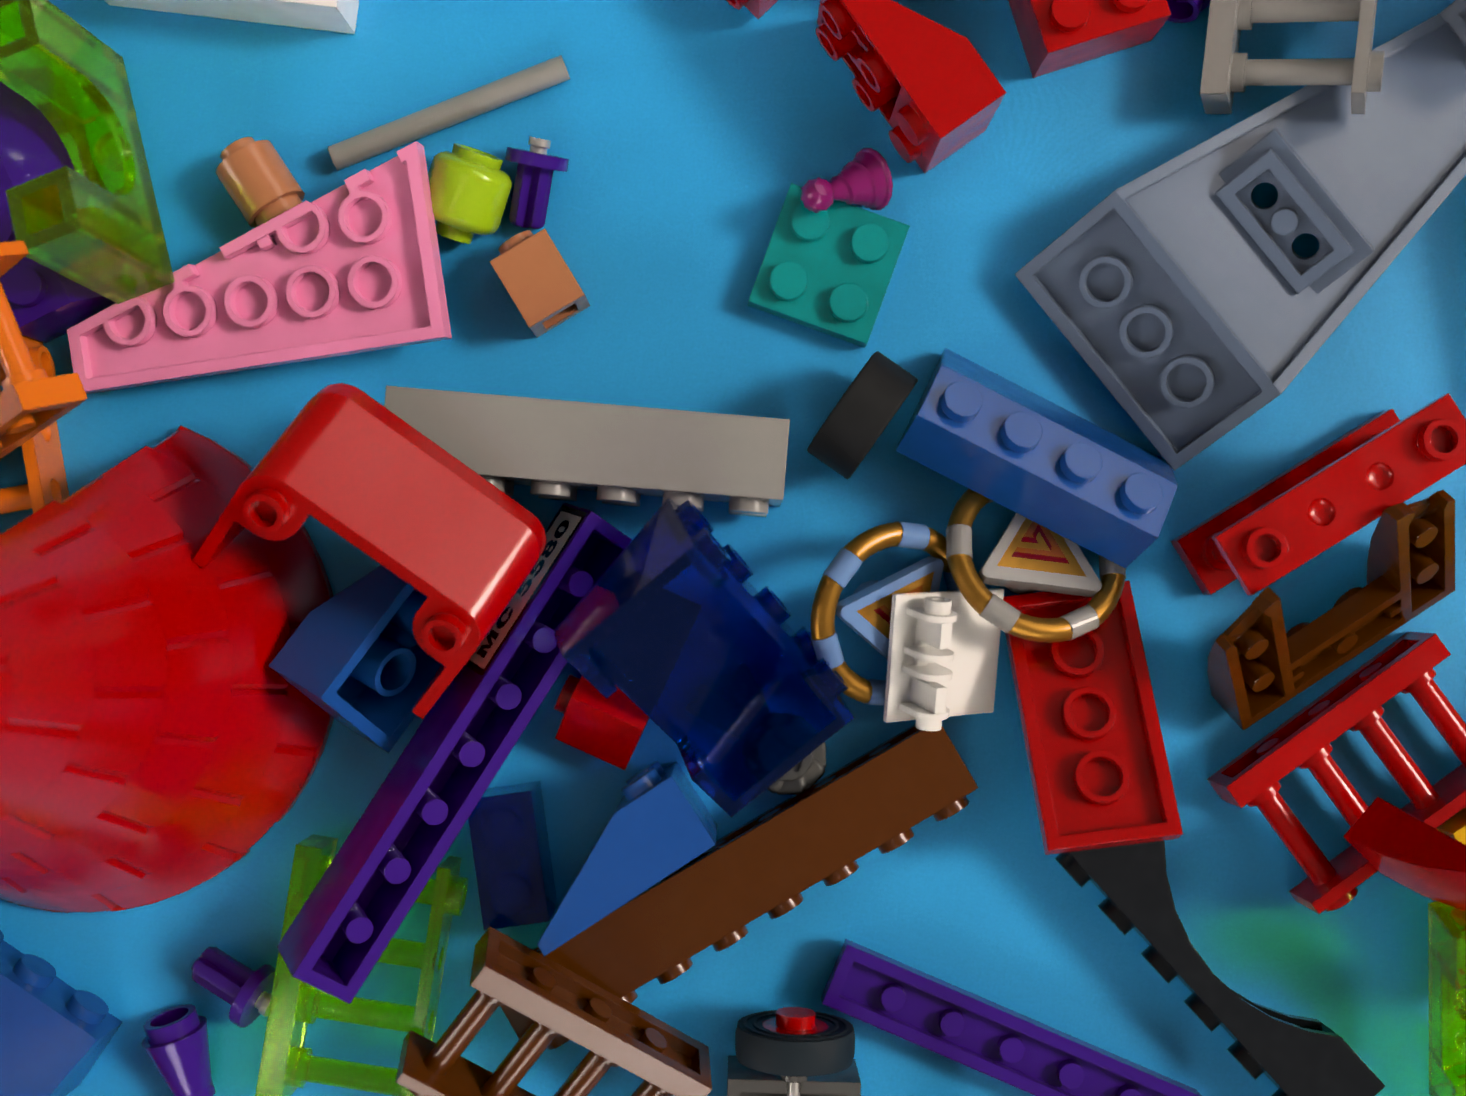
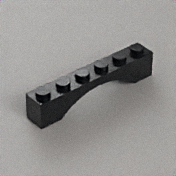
[1055,840,1385,1096]

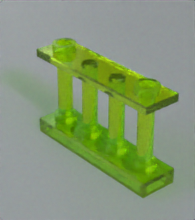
[255,834,468,1096]

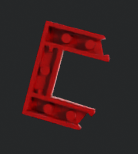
[1343,797,1466,956]

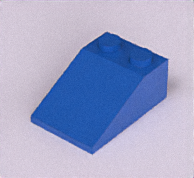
[269,565,441,753]
[537,761,717,956]

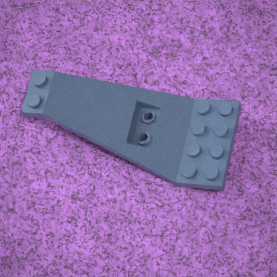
[1014,0,1466,471]

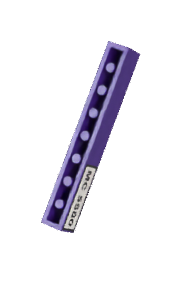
[277,502,641,1004]

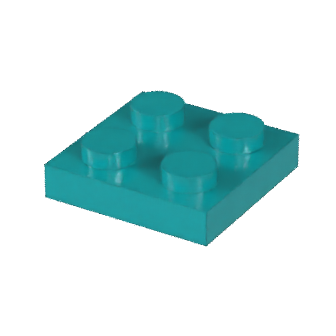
[748,183,910,348]

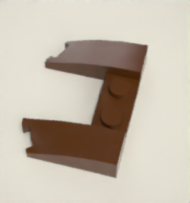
[1208,490,1455,730]

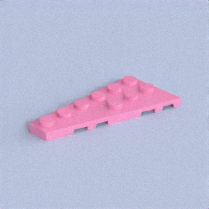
[67,141,452,394]

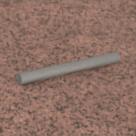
[328,55,570,171]

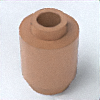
[216,137,305,227]

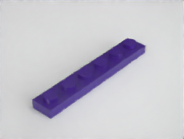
[821,939,1202,1096]

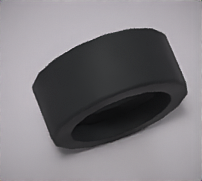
[807,352,918,479]

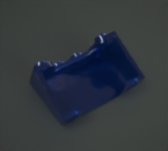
[554,498,854,817]

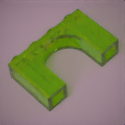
[0,0,175,304]

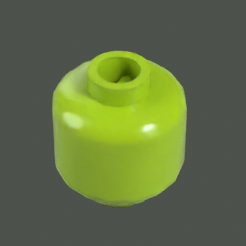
[428,143,512,244]

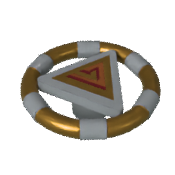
[946,489,1126,643]

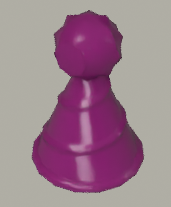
[801,148,893,213]

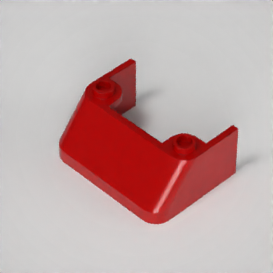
[192,383,546,719]

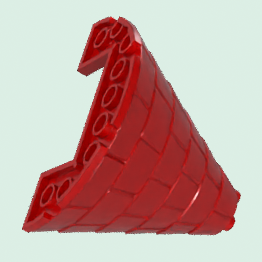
[0,425,334,913]

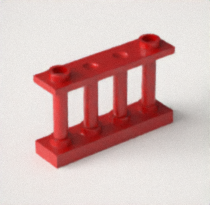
[1170,393,1466,596]
[1207,632,1466,914]

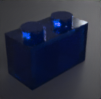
[468,781,558,931]

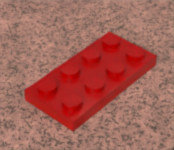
[1003,581,1183,855]

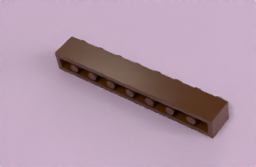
[500,724,978,1050]

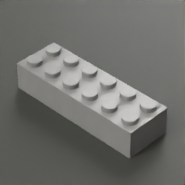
[384,386,790,517]

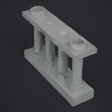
[1200,0,1385,114]

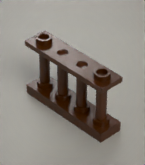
[395,926,712,1096]

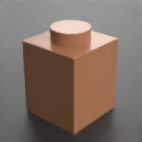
[489,228,590,338]

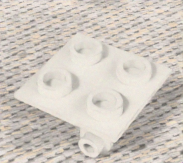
[883,588,1004,731]

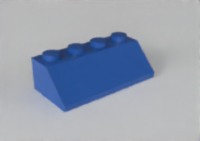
[895,348,1178,568]
[0,930,122,1096]

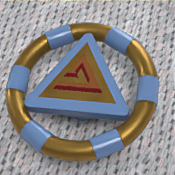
[811,521,959,705]

